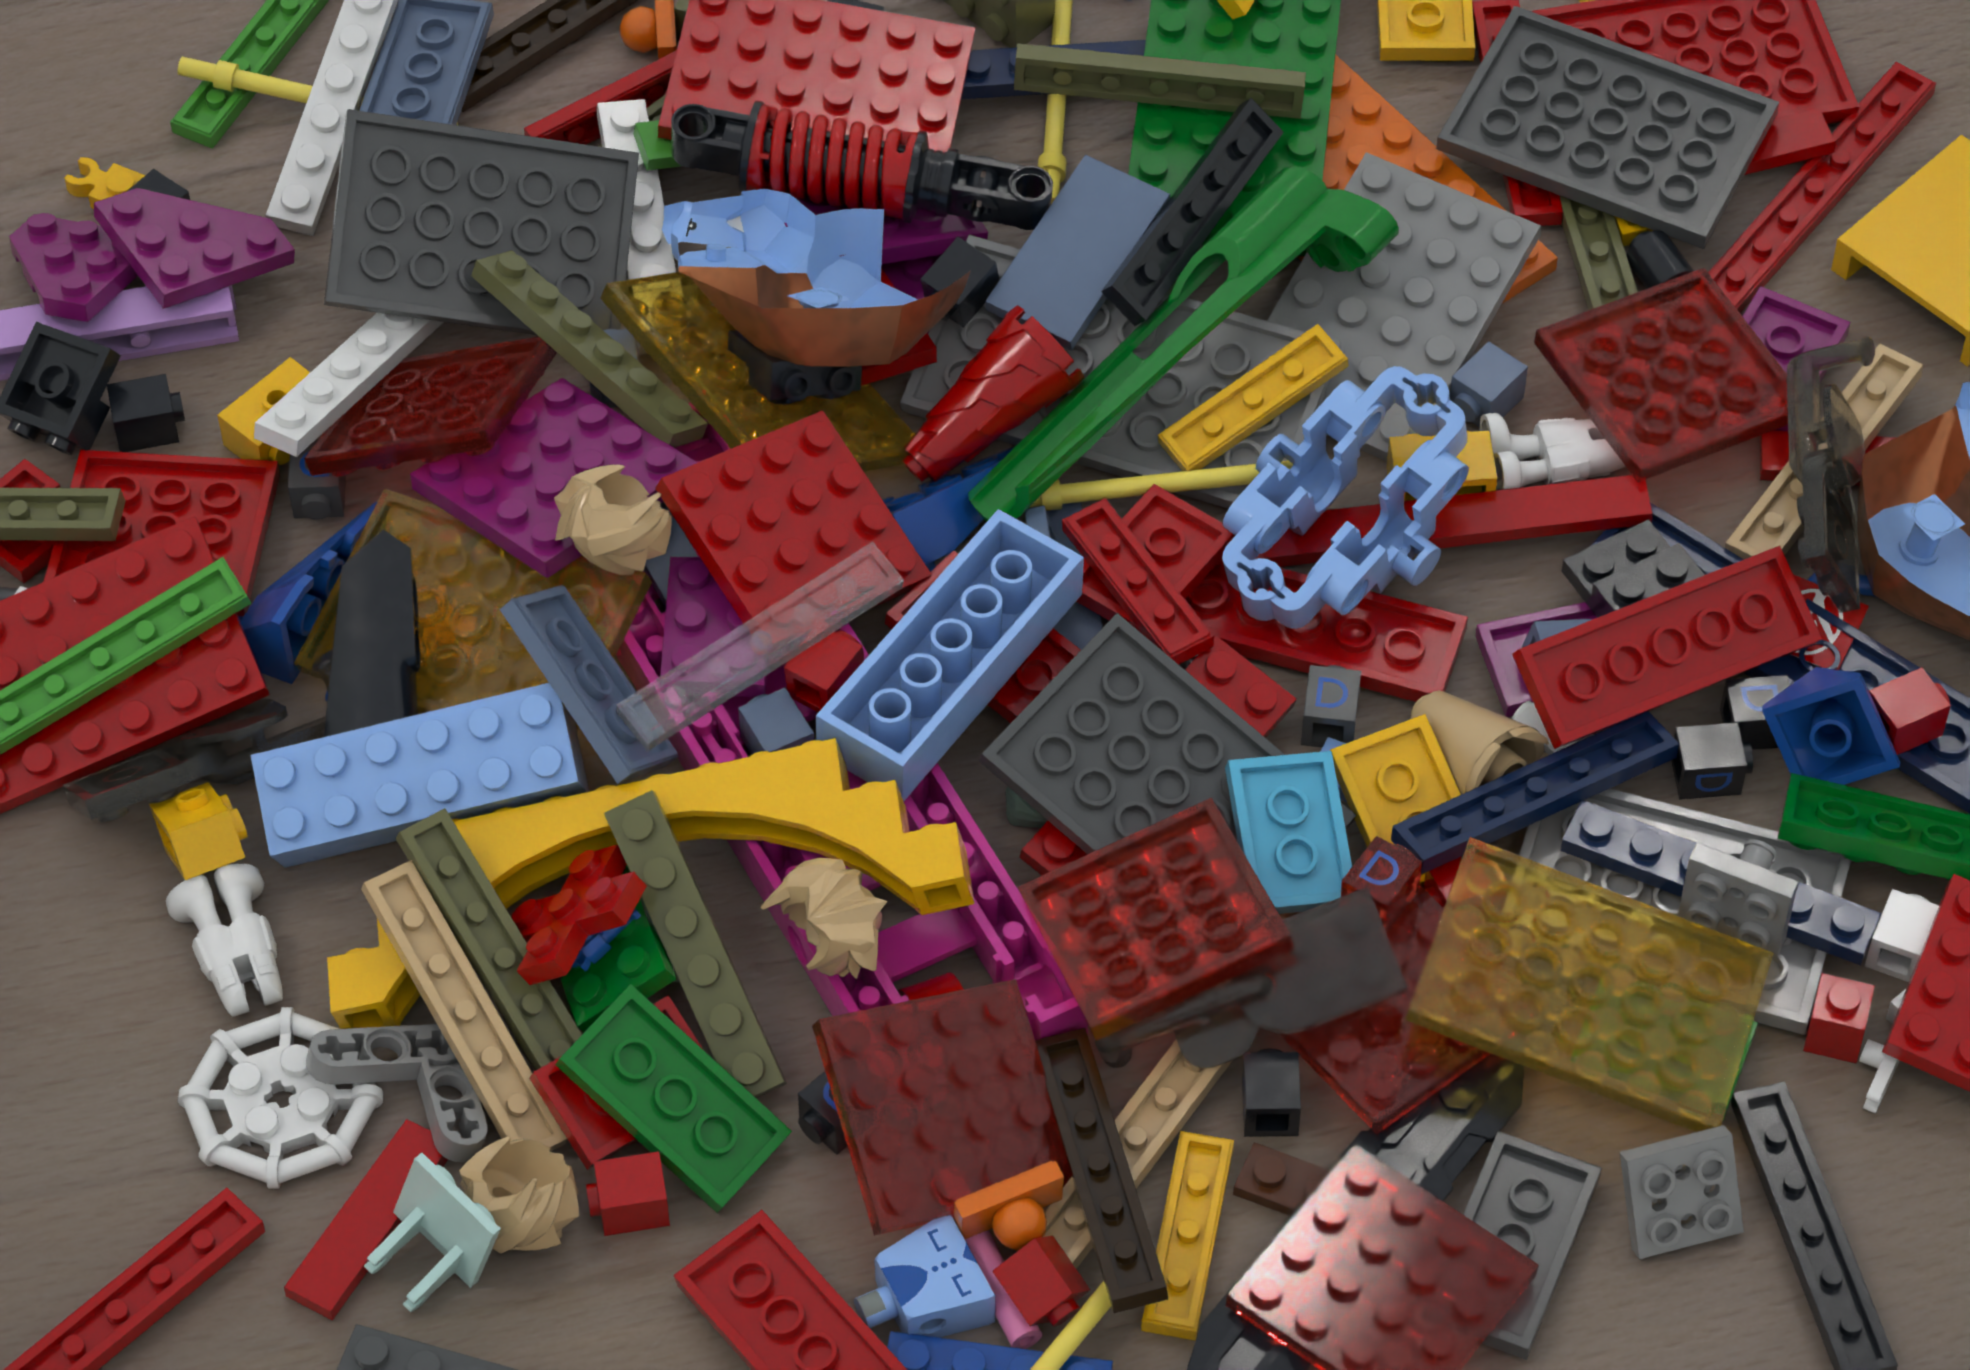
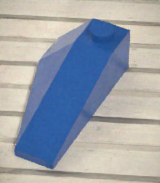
[882,446,1015,572]
[238,502,389,684]

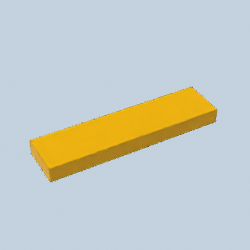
[1157,324,1349,471]
[1141,1131,1234,1341]

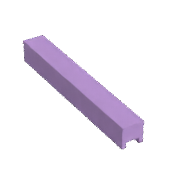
[0,285,239,381]

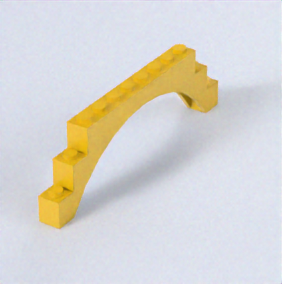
[327,738,974,1029]

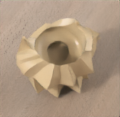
[554,465,672,575]
[760,858,887,979]
[459,1136,579,1253]

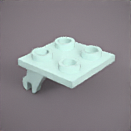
[364,1153,501,1312]

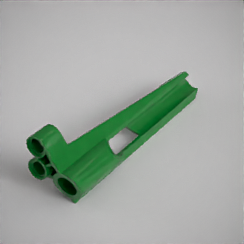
[968,166,1399,522]

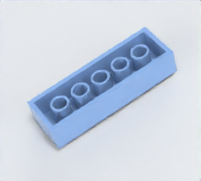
[816,509,1084,801]
[250,683,589,868]

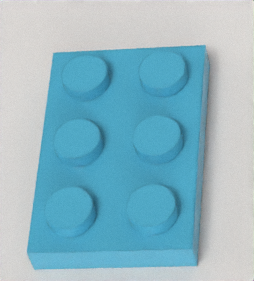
[1225,751,1358,917]

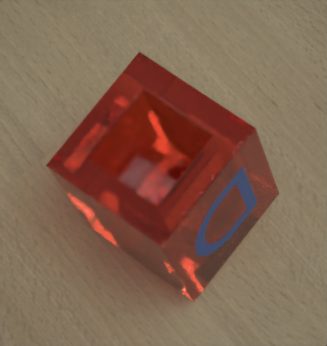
[1340,836,1422,935]

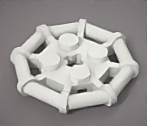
[178,1007,384,1189]

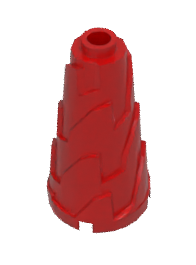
[902,305,1085,483]

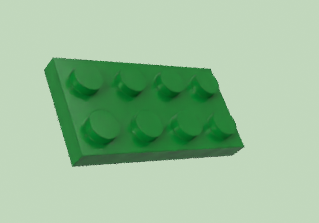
[1778,773,1970,881]
[555,984,792,1213]

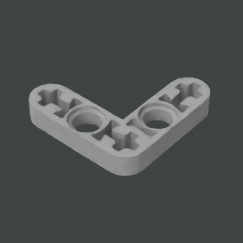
[306,1024,487,1162]

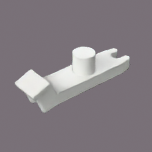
[1859,989,1906,1114]

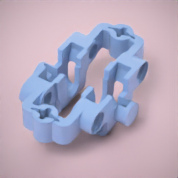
[1222,366,1469,629]

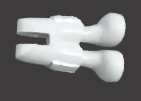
[1480,413,1630,490]
[166,864,283,1017]

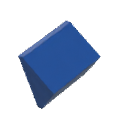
[1762,667,1900,785]

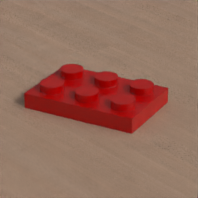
[1076,484,1235,633]
[529,995,703,1170]

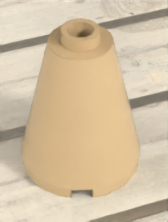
[1411,691,1549,795]

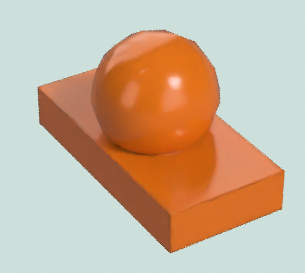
[619,0,677,60]
[954,1161,1064,1251]

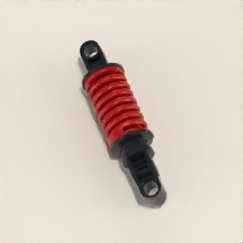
[671,100,1053,230]

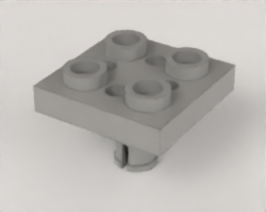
[1678,839,1799,956]
[1619,1125,1744,1259]

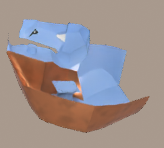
[662,189,971,367]
[1857,382,1970,641]

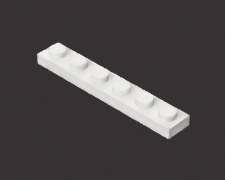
[266,0,398,236]
[597,99,689,354]
[254,313,444,457]

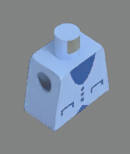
[854,1211,995,1338]

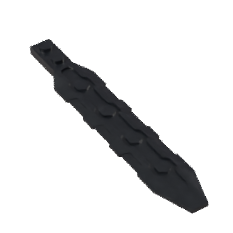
[1187,958,1583,1370]

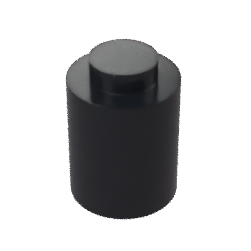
[1626,230,1698,306]

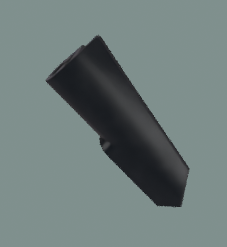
[324,529,420,737]

